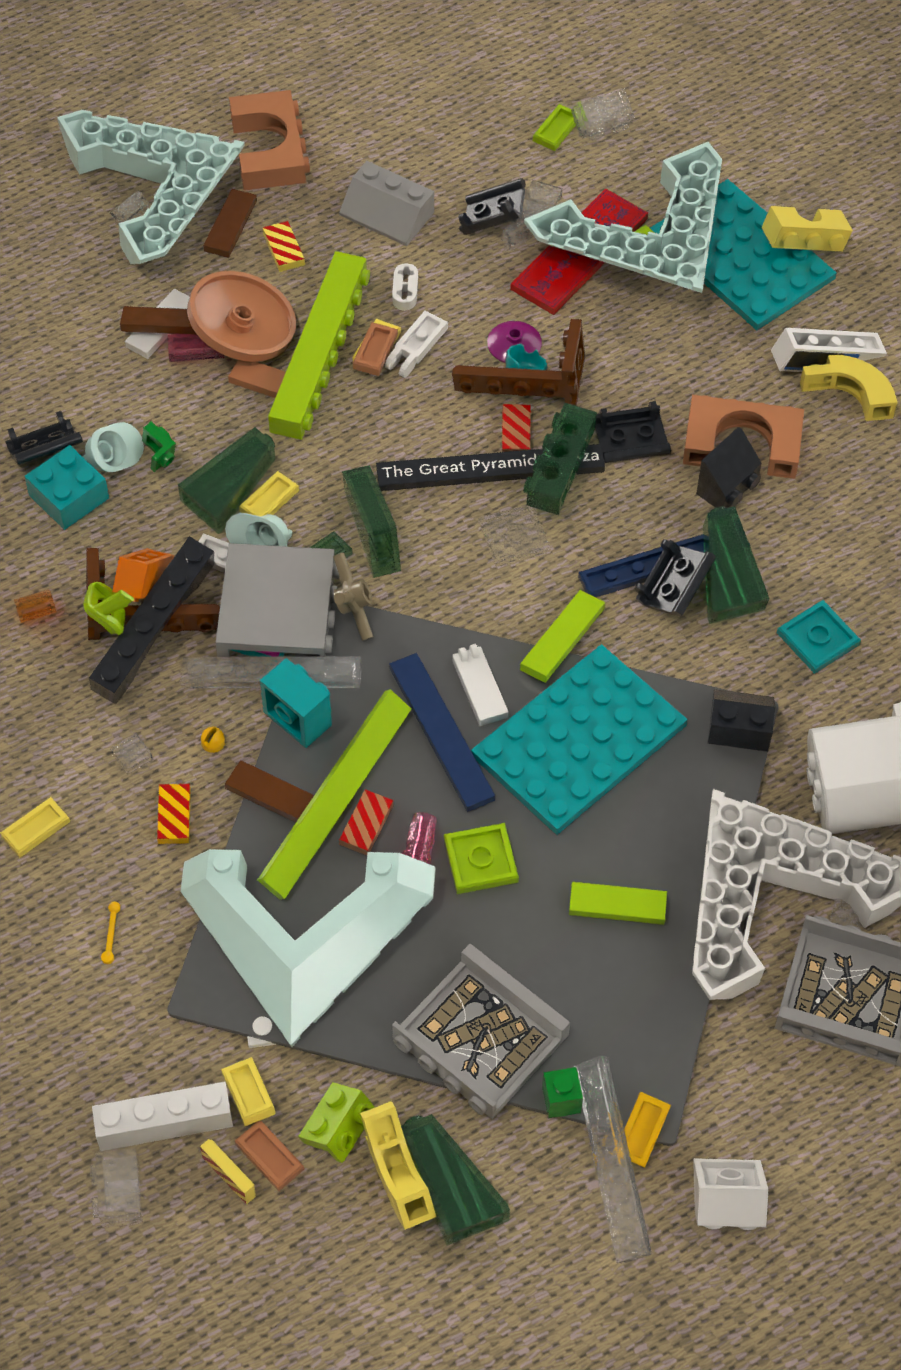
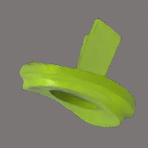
[83,582,134,635]

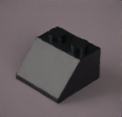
[696,427,762,513]
[707,689,775,752]

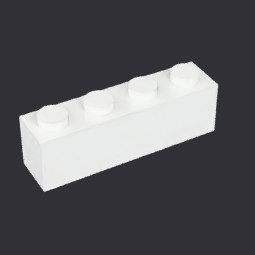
[92,1082,233,1151]

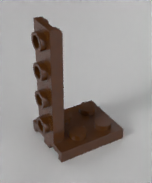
[452,319,586,407]
[86,548,220,640]

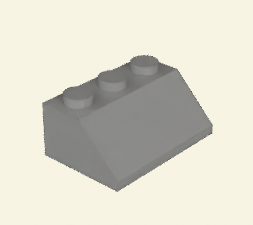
[339,161,434,246]

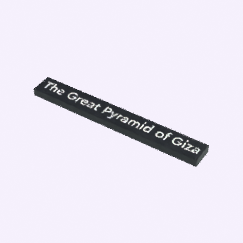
[376,444,605,491]

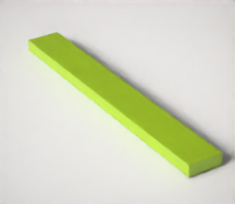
[257,689,411,900]

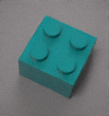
[24,445,109,530]
[260,658,332,748]

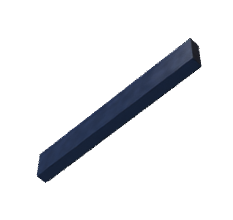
[578,523,751,597]
[389,653,495,812]

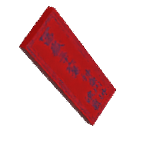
[510,188,648,315]

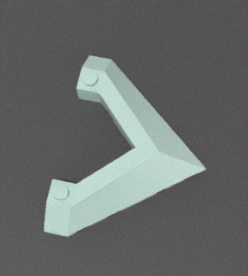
[58,110,245,264]
[524,142,722,293]
[181,849,435,1047]

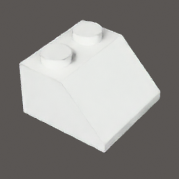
[693,1158,768,1230]

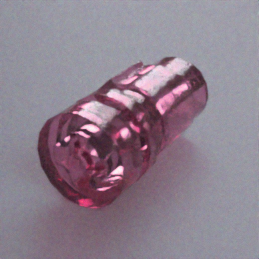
[401,812,437,865]

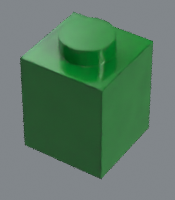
[542,1067,583,1119]

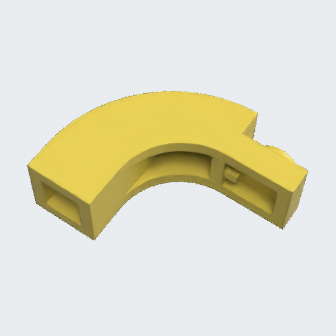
[800,355,897,421]
[360,1101,436,1230]

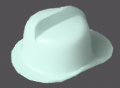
[83,422,144,472]
[225,513,292,547]

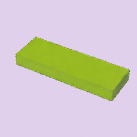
[569,882,667,925]

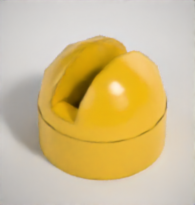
[201,726,225,753]

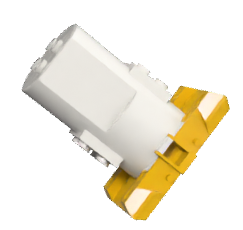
[806,702,901,834]

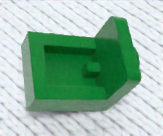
[142,421,176,472]

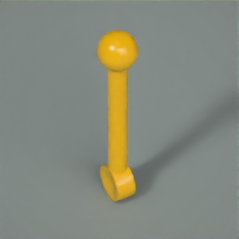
[101,901,121,964]

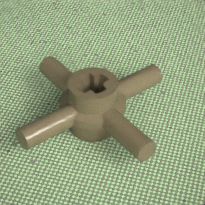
[333,553,373,641]

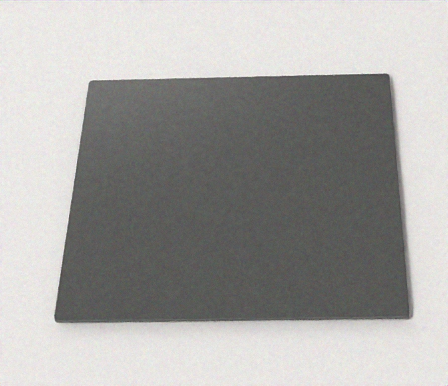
[167,603,779,1146]

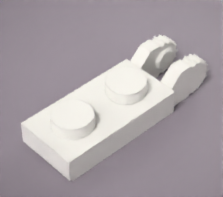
[384,311,448,378]

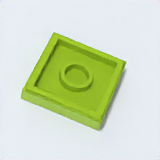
[443,823,519,894]

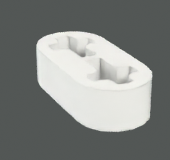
[392,263,418,311]

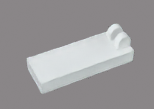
[452,644,509,726]

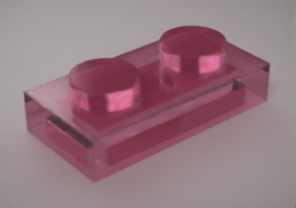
[168,334,225,362]

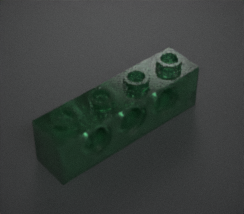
[523,403,597,515]

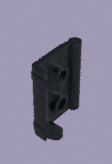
[458,178,526,235]
[594,401,671,463]
[5,411,83,465]
[634,539,717,617]

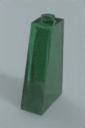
[178,427,275,534]
[342,465,401,578]
[703,506,770,624]
[401,1114,510,1246]

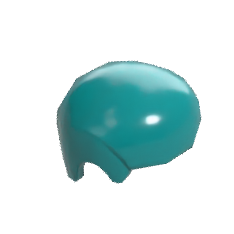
[505,344,548,370]

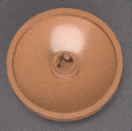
[187,271,296,362]

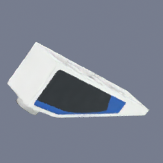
[771,328,887,372]

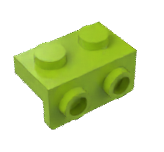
[298,1082,375,1163]

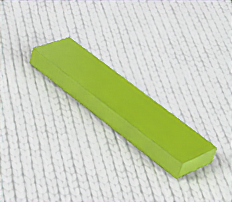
[520,590,605,683]

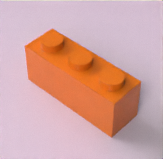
[112,548,174,602]

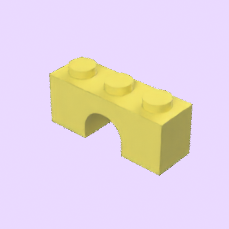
[761,206,853,252]

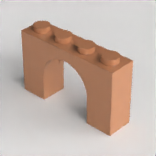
[229,90,310,190]
[683,395,804,479]

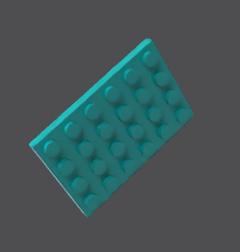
[650,179,837,331]
[471,644,688,835]

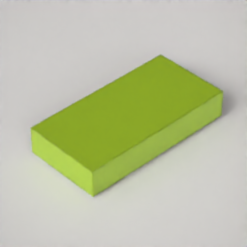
[533,104,581,151]

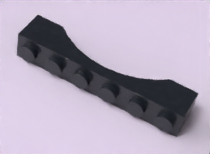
[89,536,215,704]

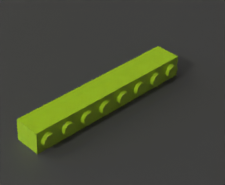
[268,251,370,440]

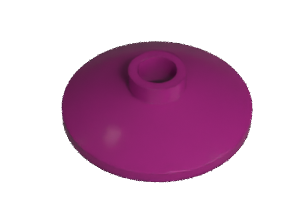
[487,321,542,363]

